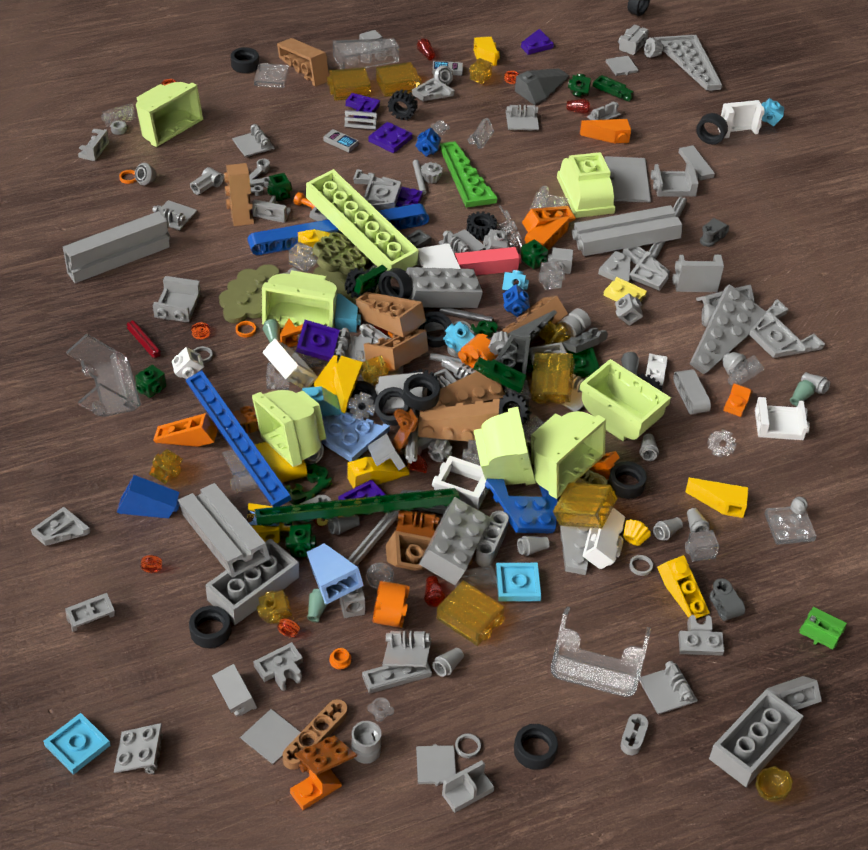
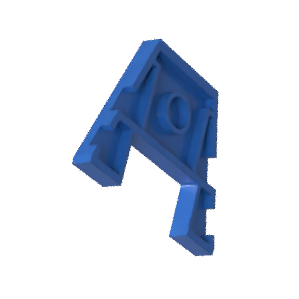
[485,479,557,533]

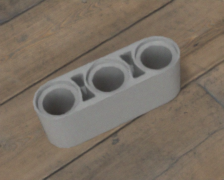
[673,369,711,414]
[475,511,509,567]

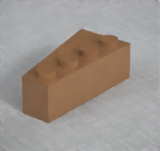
[277,38,330,87]
[355,292,426,338]
[432,371,505,407]
[418,399,500,442]

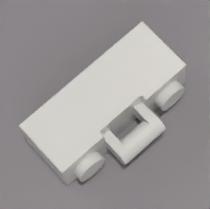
[583,503,625,569]

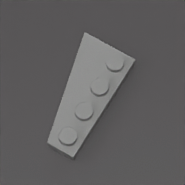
[557,501,597,575]

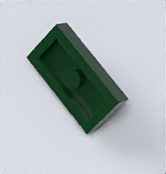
[354,264,387,295]

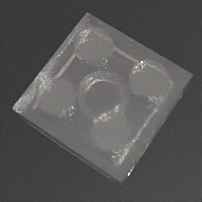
[254,63,289,88]
[764,507,816,545]

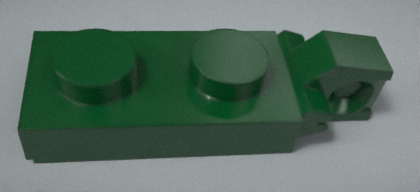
[592,75,634,101]
[473,357,527,393]

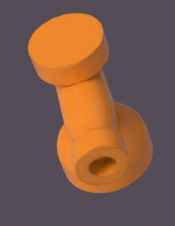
[294,192,315,209]

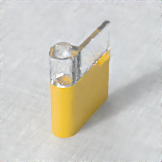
[223,442,307,493]

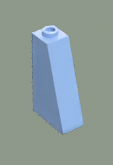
[306,543,364,604]

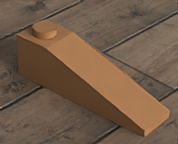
[501,296,568,333]
[386,531,473,570]

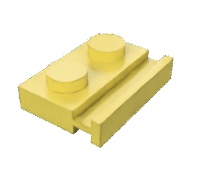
[604,277,647,302]

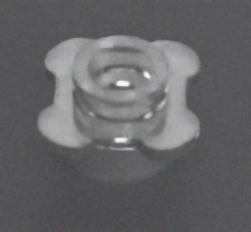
[431,120,449,135]
[367,698,394,722]

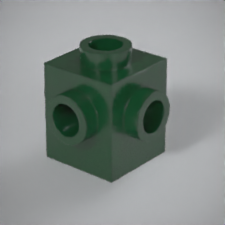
[568,74,591,97]
[267,173,292,201]
[521,239,548,270]
[135,365,167,398]
[286,524,316,558]

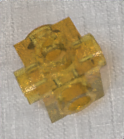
[469,58,493,84]
[538,321,571,345]
[360,355,389,386]
[149,449,183,485]
[257,590,292,624]

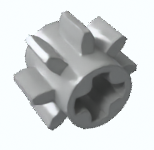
[428,439,453,462]

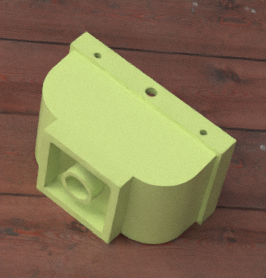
[136,82,203,147]
[557,152,615,218]
[262,270,337,328]
[580,359,671,441]
[252,390,326,467]
[474,407,536,485]
[531,411,606,499]

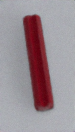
[127,320,161,358]

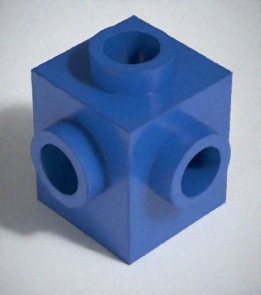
[415,128,441,156]
[503,284,530,317]

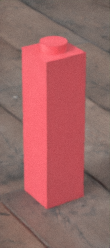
[455,247,521,276]

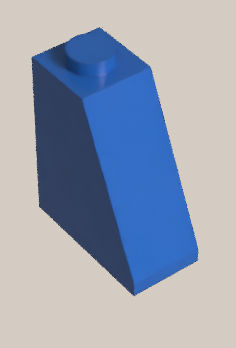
[117,475,180,519]

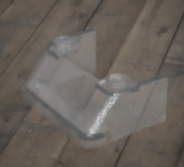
[66,334,141,417]
[551,607,651,697]

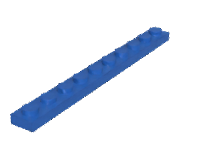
[185,370,292,507]

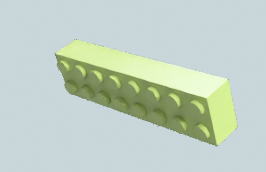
[306,169,419,279]

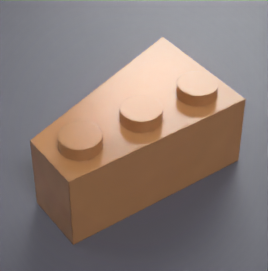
[224,163,254,226]
[364,329,428,371]

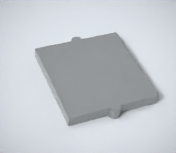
[606,56,638,76]
[416,744,456,786]

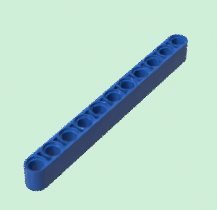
[247,204,429,255]

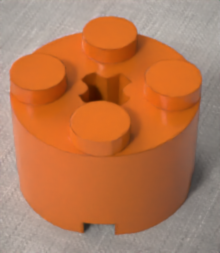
[458,334,498,368]
[373,581,410,628]

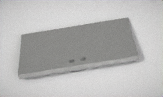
[605,156,651,203]

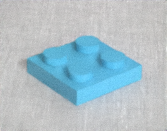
[496,563,541,601]
[43,713,111,775]

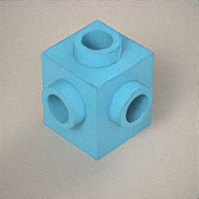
[761,98,784,126]
[502,270,529,291]
[443,321,475,353]

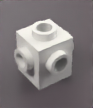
[172,347,204,379]

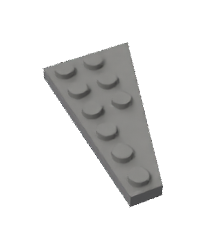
[654,35,722,91]
[689,284,766,374]

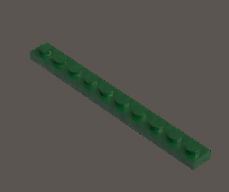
[254,488,460,526]

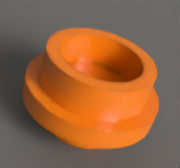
[329,648,351,669]

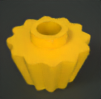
[623,519,651,546]

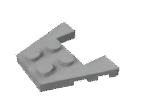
[353,169,402,210]
[749,299,825,358]

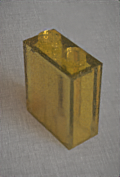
[376,62,422,97]
[327,67,371,101]
[530,353,574,404]
[553,483,617,529]
[437,580,505,646]

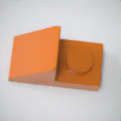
[280,319,303,347]
[723,384,753,417]
[589,451,620,480]
[290,769,342,810]

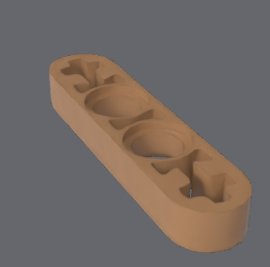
[282,699,347,770]

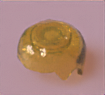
[755,766,793,802]

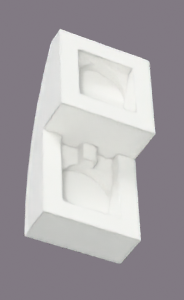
[645,353,667,386]

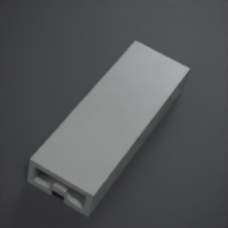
[572,205,682,256]
[63,211,170,283]
[178,483,270,578]

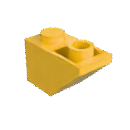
[473,37,500,66]

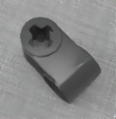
[700,218,729,247]
[709,579,745,621]

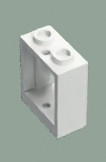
[263,339,318,388]
[432,456,489,510]

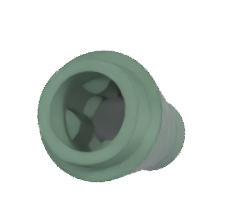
[263,319,280,343]
[790,380,815,406]
[307,589,328,622]

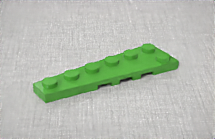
[440,141,497,208]

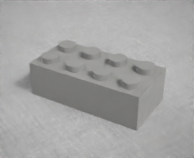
[406,267,483,308]
[419,497,490,585]
[206,538,299,625]
[709,689,803,787]

